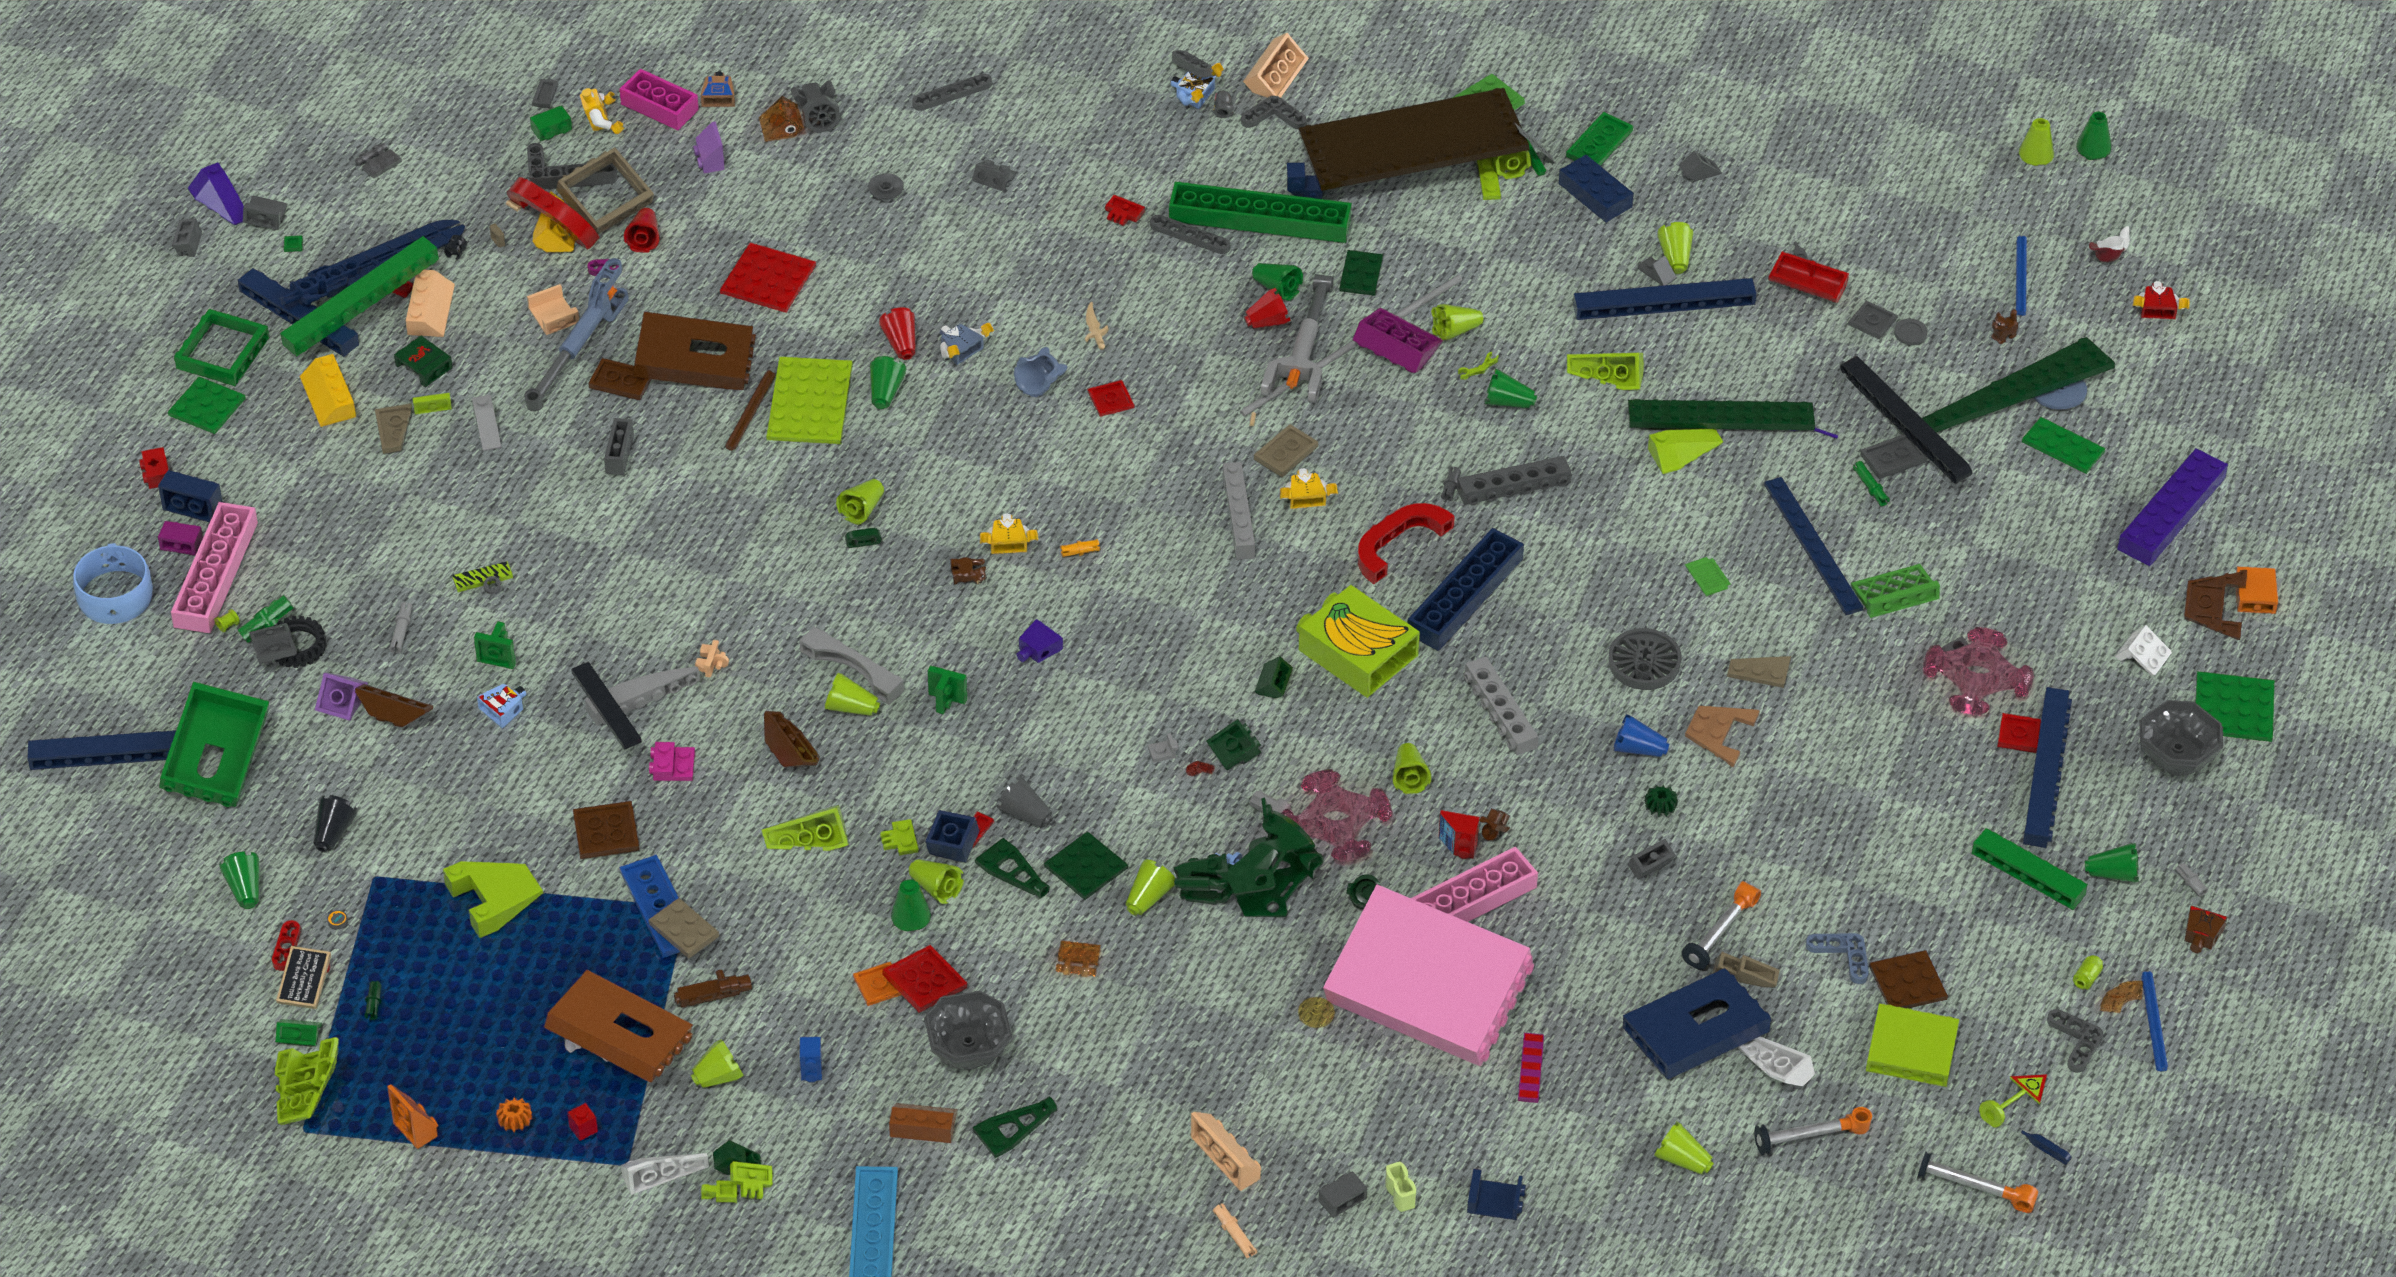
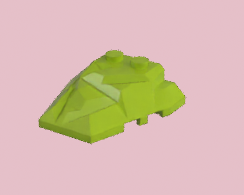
[275,1037,339,1125]

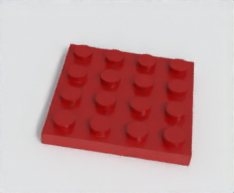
[720,242,816,313]

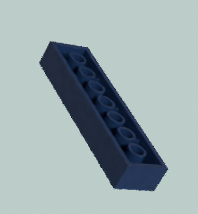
[1407,528,1524,651]

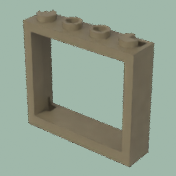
[556,147,654,234]

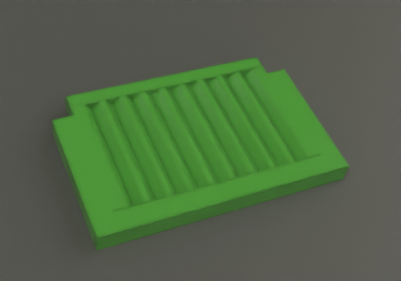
[1685,557,1731,596]

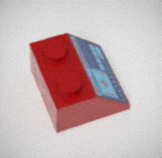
[1438,810,1480,859]

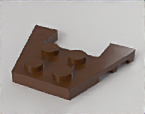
[2184,570,2247,640]

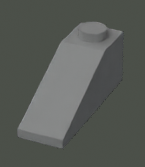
[472,395,501,451]

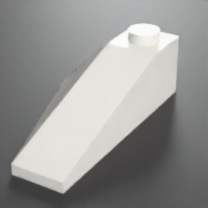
[1738,1037,1815,1086]
[621,1153,709,1195]

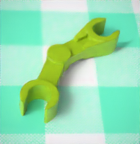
[1458,352,1499,380]

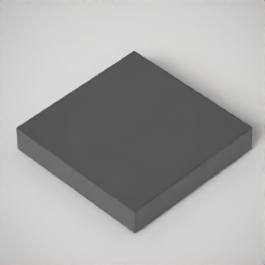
[1848,300,1898,340]

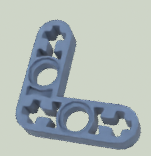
[1806,933,1869,984]

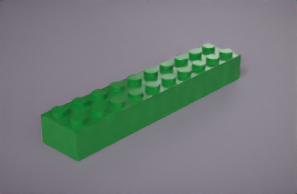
[1169,181,1352,243]

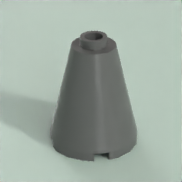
[997,776,1053,828]

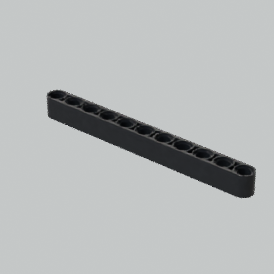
[1840,356,1972,484]

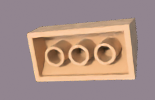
[1243,33,1309,98]
[406,270,455,337]
[1191,1112,1261,1191]

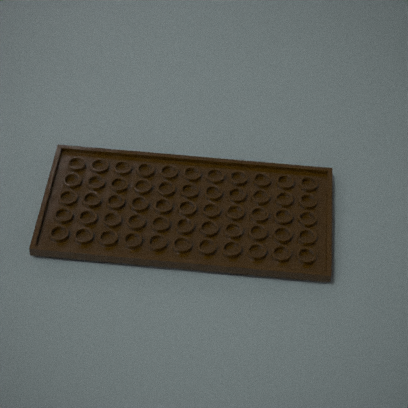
[1298,88,1529,191]

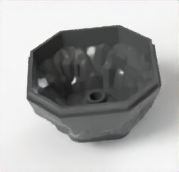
[2139,700,2223,776]
[924,991,1012,1070]

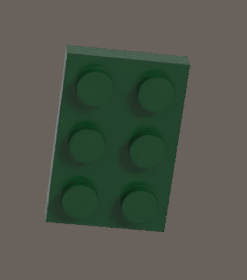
[1339,250,1383,296]

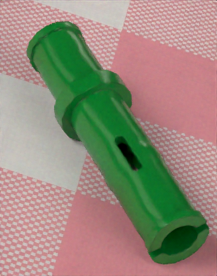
[1853,461,1890,506]

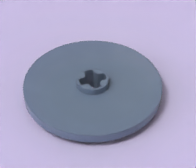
[2034,380,2087,409]

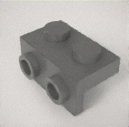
[972,160,1016,191]

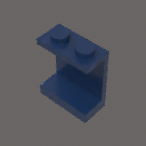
[1467,1169,1526,1220]

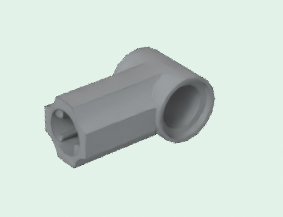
[1250,791,1291,816]

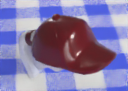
[2089,226,2130,263]

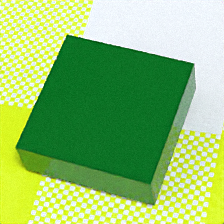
[284,235,303,252]

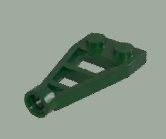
[975,838,1050,899]
[972,1096,1057,1158]

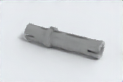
[389,602,413,653]

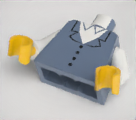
[940,323,994,365]

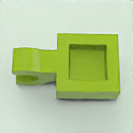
[701,1180,737,1203]

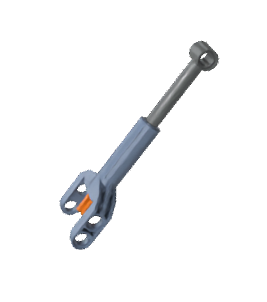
[524,258,629,412]

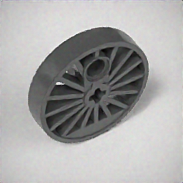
[1608,628,1682,690]

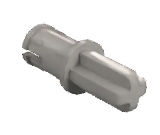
[2176,863,2208,897]

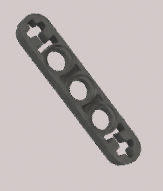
[912,74,992,111]
[1150,215,1230,254]

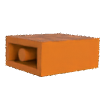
[2235,567,2278,614]

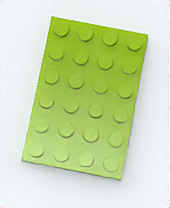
[766,357,853,444]

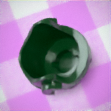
[1346,874,1381,909]

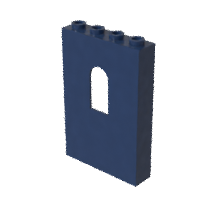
[1623,968,1771,1080]

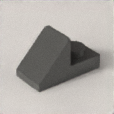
[1638,256,1677,286]

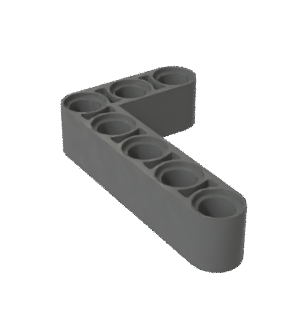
[527,143,618,190]

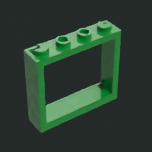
[174,309,270,386]

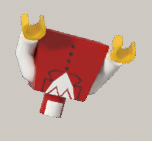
[2132,281,2190,319]

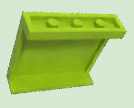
[1866,1003,1960,1087]

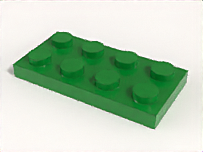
[1566,112,1633,166]
[2022,417,2106,474]

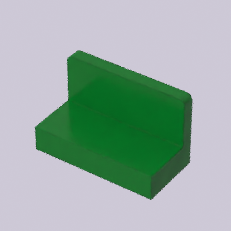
[275,1019,322,1046]

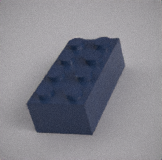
[1558,155,1634,223]

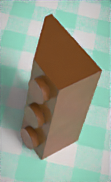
[889,1103,957,1143]

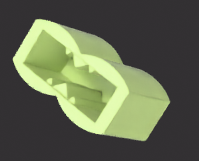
[1385,1162,1416,1212]

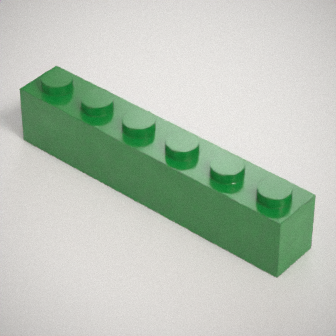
[1971,828,2088,910]

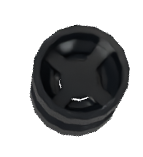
[444,235,467,260]

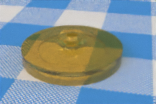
[1298,997,1335,1028]

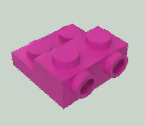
[649,742,695,781]

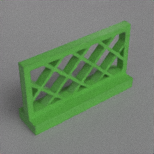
[1851,564,1940,618]

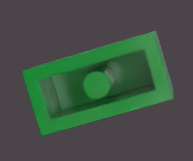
[530,105,572,142]

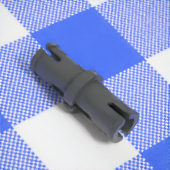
[1441,467,1461,501]

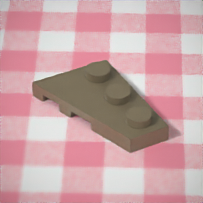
[375,403,412,454]
[1727,656,1791,688]

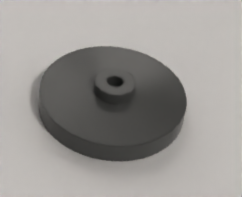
[1894,318,1928,345]

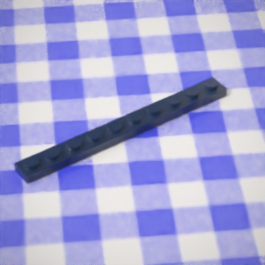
[1764,477,1863,616]

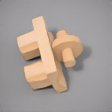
[695,640,729,677]

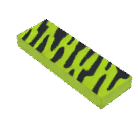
[452,561,513,592]

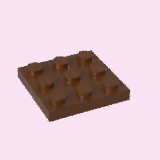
[573,801,640,859]
[1869,950,1948,1008]

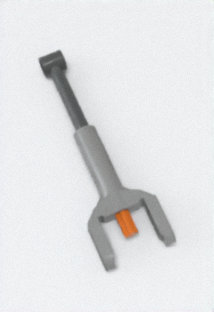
[1261,274,1334,403]

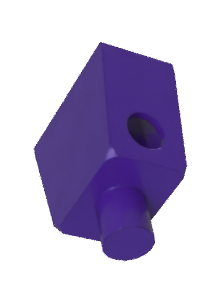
[1016,619,1063,663]

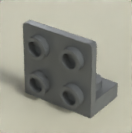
[243,196,287,230]

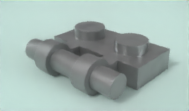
[355,143,402,179]

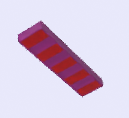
[1518,1032,1544,1103]

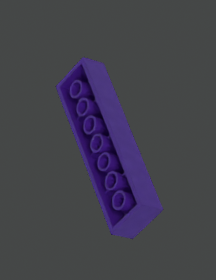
[2117,448,2228,566]

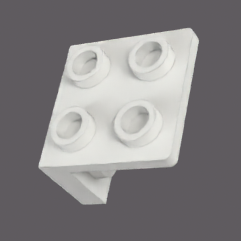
[2115,625,2172,676]

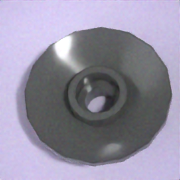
[868,173,904,199]

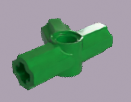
[238,595,294,643]

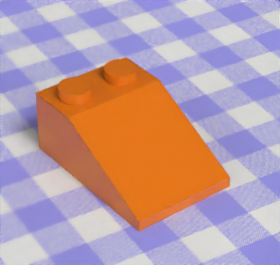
[387,1084,438,1149]

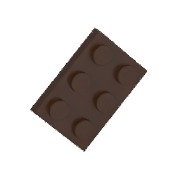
[588,358,652,400]

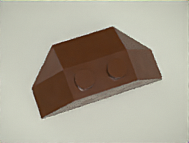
[355,684,434,727]
[764,711,820,768]

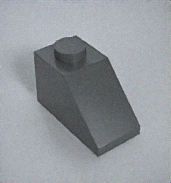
[1680,150,1722,181]

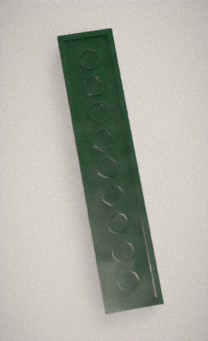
[1628,399,1815,430]

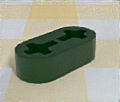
[845,528,882,548]

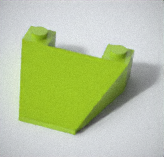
[443,861,543,938]

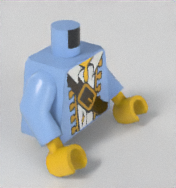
[1171,63,1224,109]

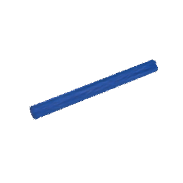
[2016,235,2027,316]
[2141,971,2168,1072]

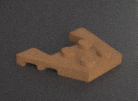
[1685,706,1760,767]

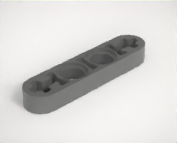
[1172,50,1212,77]

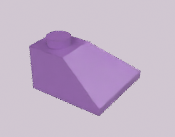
[315,673,368,721]

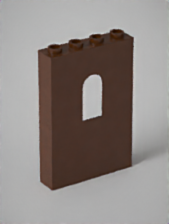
[633,312,756,390]

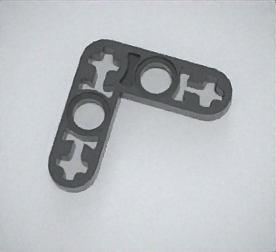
[1241,96,1307,129]
[2047,1009,2103,1073]

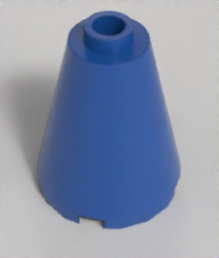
[1613,714,1670,757]

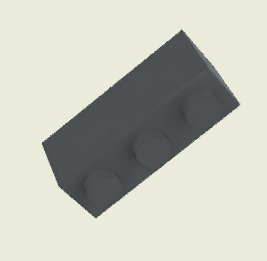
[604,418,634,475]

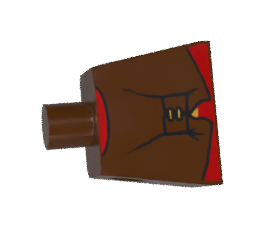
[2184,905,2228,953]

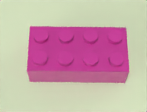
[620,69,699,130]

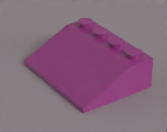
[1353,307,1443,373]

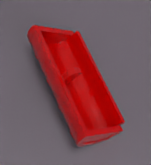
[1768,251,1849,303]

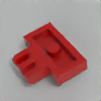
[1105,195,1145,226]

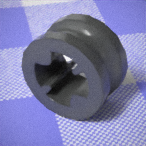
[483,576,501,594]

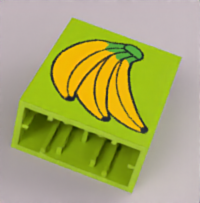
[1296,585,1420,698]

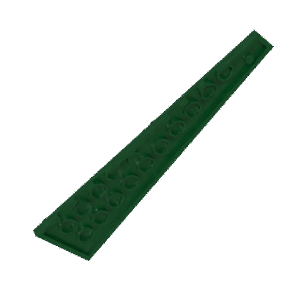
[1922,337,2115,433]

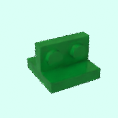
[474,621,516,669]
[928,665,967,714]

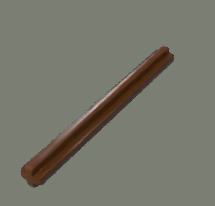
[725,370,775,451]

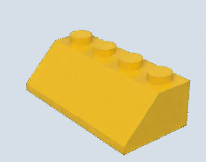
[300,354,356,427]

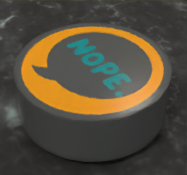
[327,910,348,930]

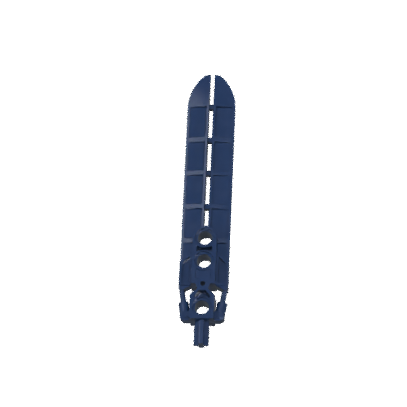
[279,220,465,306]

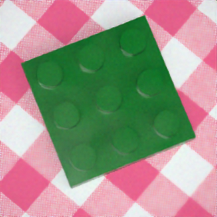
[168,376,246,434]

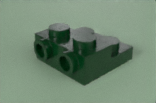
[1206,719,1261,771]

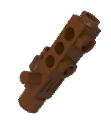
[674,969,752,1008]

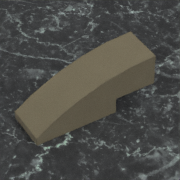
[1712,952,1780,988]

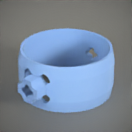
[73,543,153,624]

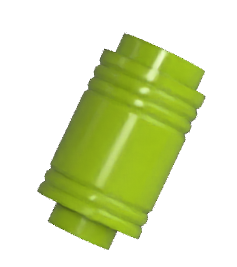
[2073,955,2103,990]

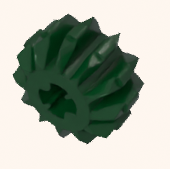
[1644,784,1678,817]

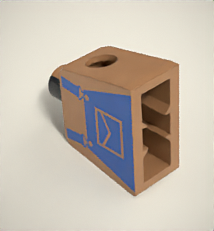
[701,71,735,107]

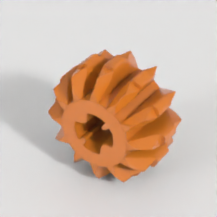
[496,1096,532,1133]

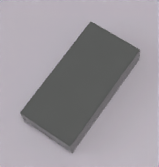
[532,79,558,108]

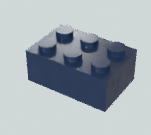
[158,470,223,523]

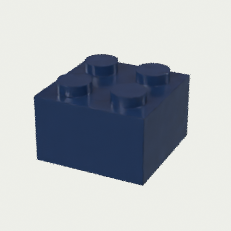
[925,810,979,863]

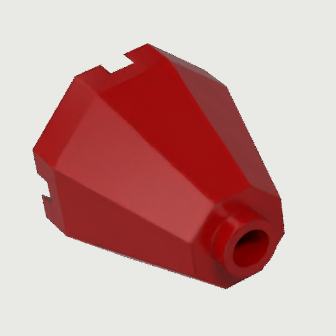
[1244,288,1291,329]

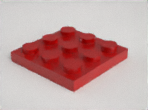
[882,945,968,1013]

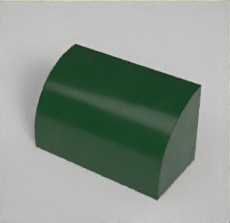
[1254,656,1293,698]

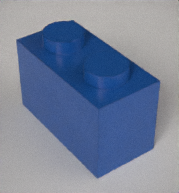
[800,1037,822,1082]

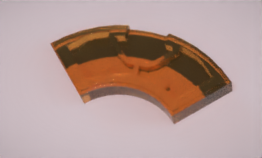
[2100,981,2143,1013]

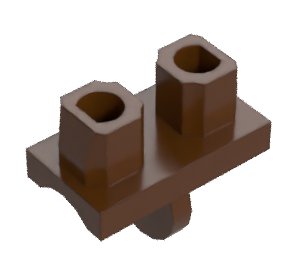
[1479,808,1510,841]

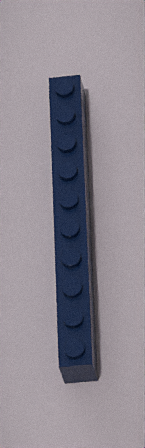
[1573,278,1757,320]
[2023,687,2072,848]

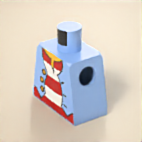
[477,684,526,728]

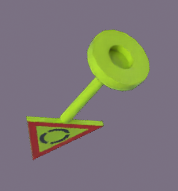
[1979,1074,2047,1128]

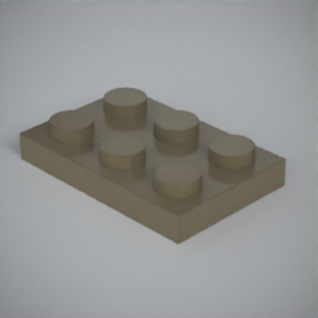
[1254,424,1318,477]
[649,898,719,959]

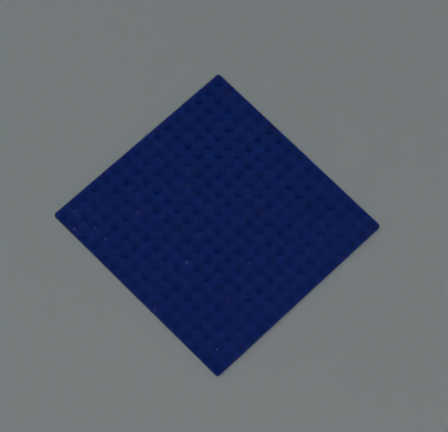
[303,876,677,1166]

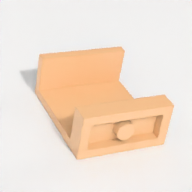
[527,284,579,335]

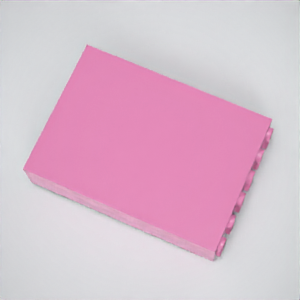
[1323,884,1534,1066]

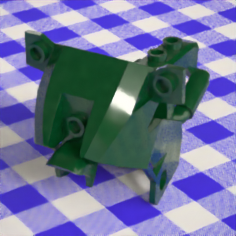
[1174,798,1324,917]

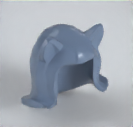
[1014,347,1068,397]

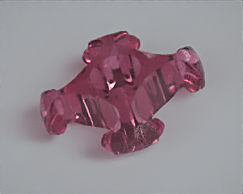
[1923,627,2034,716]
[1281,769,1393,862]

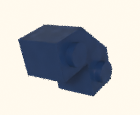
[1287,163,1323,199]

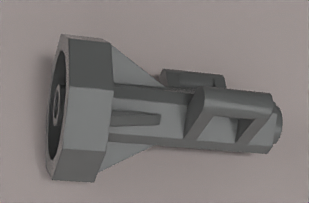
[791,80,840,133]

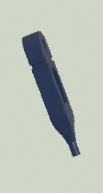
[2021,1130,2072,1165]

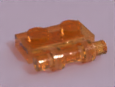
[1056,940,1101,977]

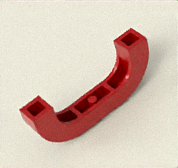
[506,177,600,250]
[1358,503,1455,584]

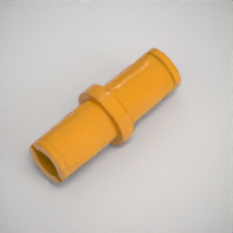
[1060,539,1100,557]

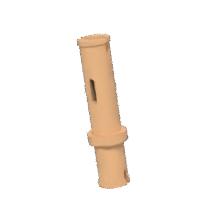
[1213,1204,1257,1259]

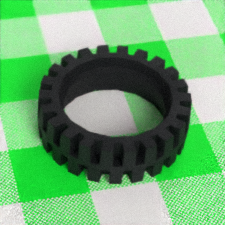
[274,616,326,668]

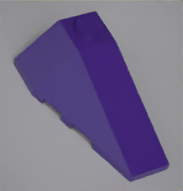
[188,162,244,226]

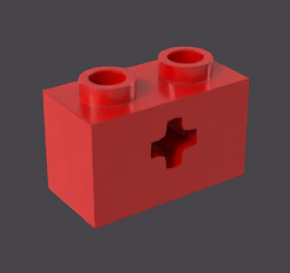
[139,447,169,489]

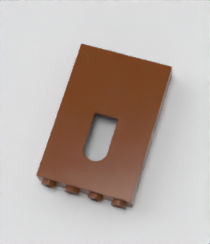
[544,970,693,1083]

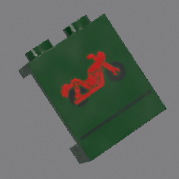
[394,335,453,388]

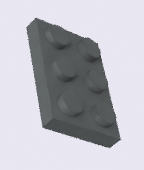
[1860,434,1928,479]

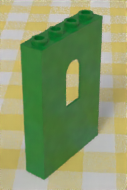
[159,681,269,807]

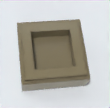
[489,223,505,247]

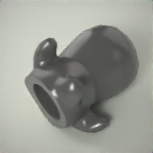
[1213,90,1234,118]

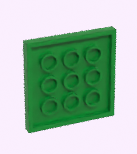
[2195,671,2275,742]

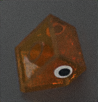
[759,96,804,142]

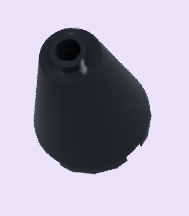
[313,795,358,852]

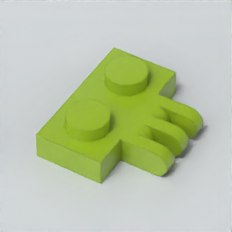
[880,819,919,856]
[730,1162,773,1199]

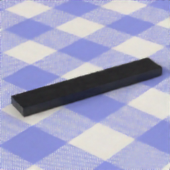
[571,661,642,750]

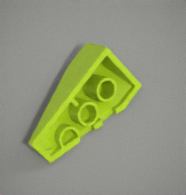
[1567,353,1644,390]
[1648,429,1723,474]
[761,805,849,851]

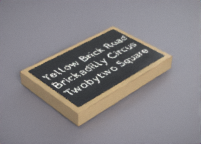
[276,946,331,1009]

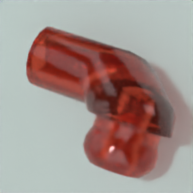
[1186,761,1215,776]

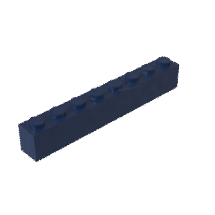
[238,268,359,357]
[27,730,176,770]

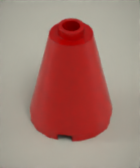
[623,208,660,253]
[879,307,915,360]

